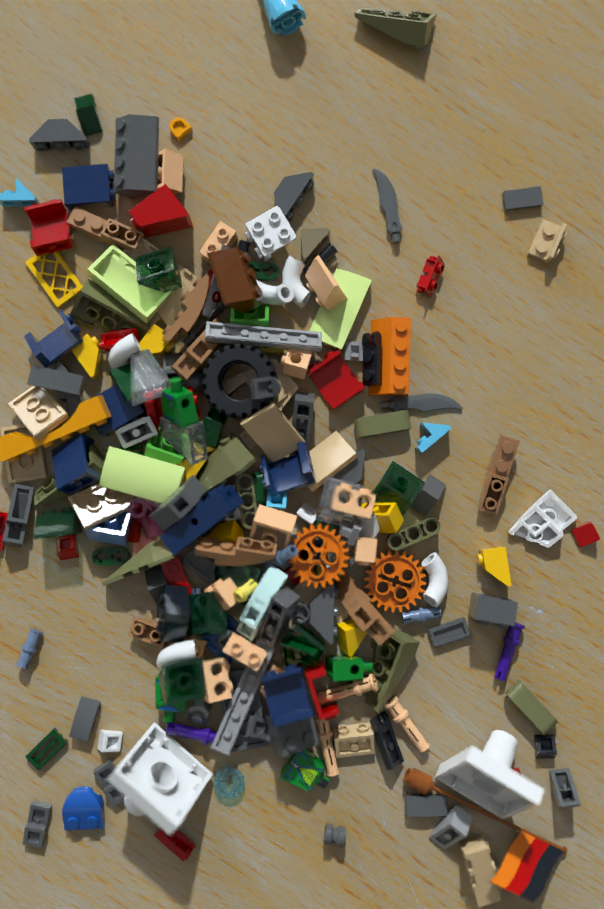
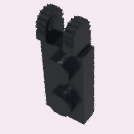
[362,331,383,387]

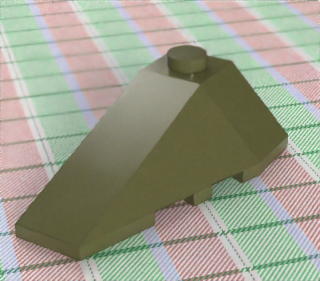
[354,8,436,49]
[70,279,151,341]
[196,432,257,500]
[33,444,105,508]
[102,533,179,586]
[365,628,420,713]

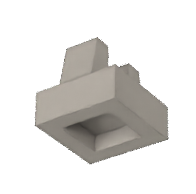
[344,341,364,362]
[339,518,361,546]

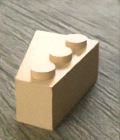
[458,835,502,907]

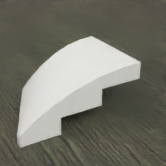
[509,489,577,548]

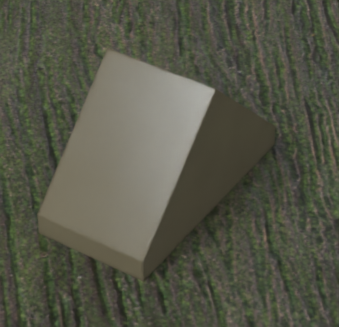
[301,228,330,264]

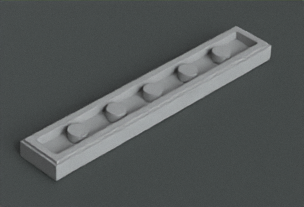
[205,321,322,352]
[211,638,276,756]

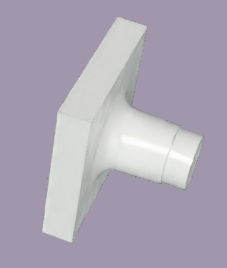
[107,722,213,835]
[435,730,544,819]

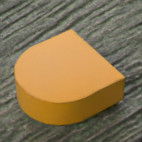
[169,117,192,142]

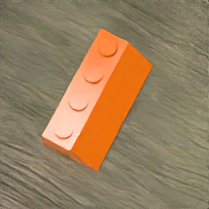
[368,317,411,397]

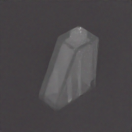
[130,349,170,406]
[160,417,208,465]

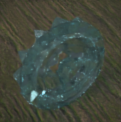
[213,766,245,799]

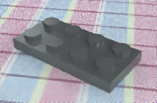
[219,668,268,752]

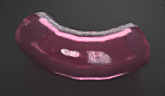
[128,499,165,540]

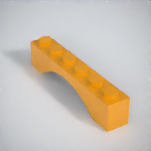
[0,395,112,463]

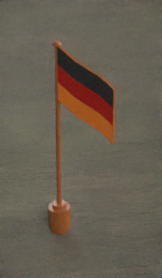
[403,768,567,903]

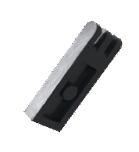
[370,711,404,770]

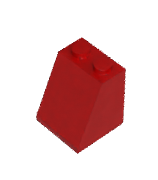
[128,184,193,238]

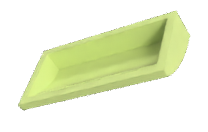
[87,244,172,324]
[309,268,372,352]
[99,446,186,504]

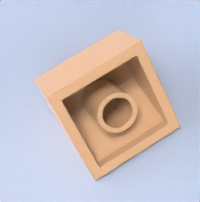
[144,149,184,196]
[305,255,347,311]
[249,504,297,552]

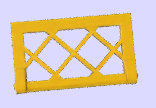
[25,252,83,308]

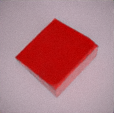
[571,522,600,547]
[56,534,79,560]

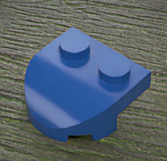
[62,786,105,830]

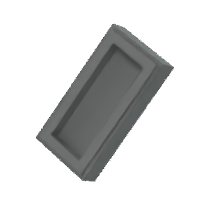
[502,186,543,211]
[182,547,224,584]
[427,617,471,648]

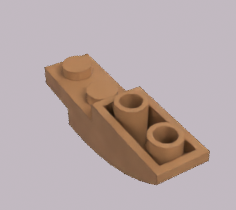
[67,207,144,251]
[162,274,209,345]
[171,316,225,381]
[478,435,520,515]
[195,537,278,566]
[335,571,396,646]
[128,616,208,661]

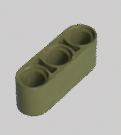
[354,410,412,438]
[236,473,258,529]
[386,518,441,551]
[505,680,558,736]

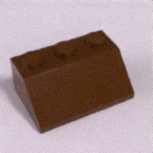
[208,248,264,314]

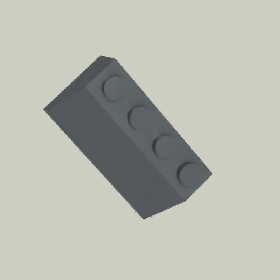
[114,114,159,199]

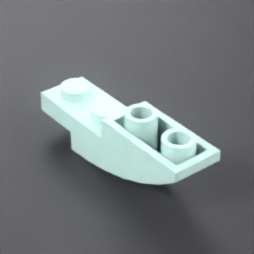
[236,565,288,642]

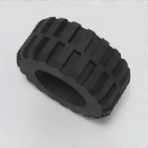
[202,344,278,420]

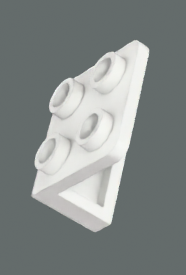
[245,206,296,262]

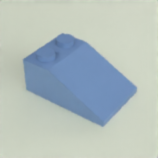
[86,507,135,546]

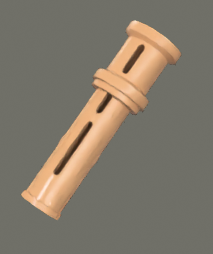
[318,674,378,704]
[384,696,430,753]
[313,715,339,777]

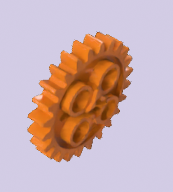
[288,524,351,588]
[363,550,426,613]

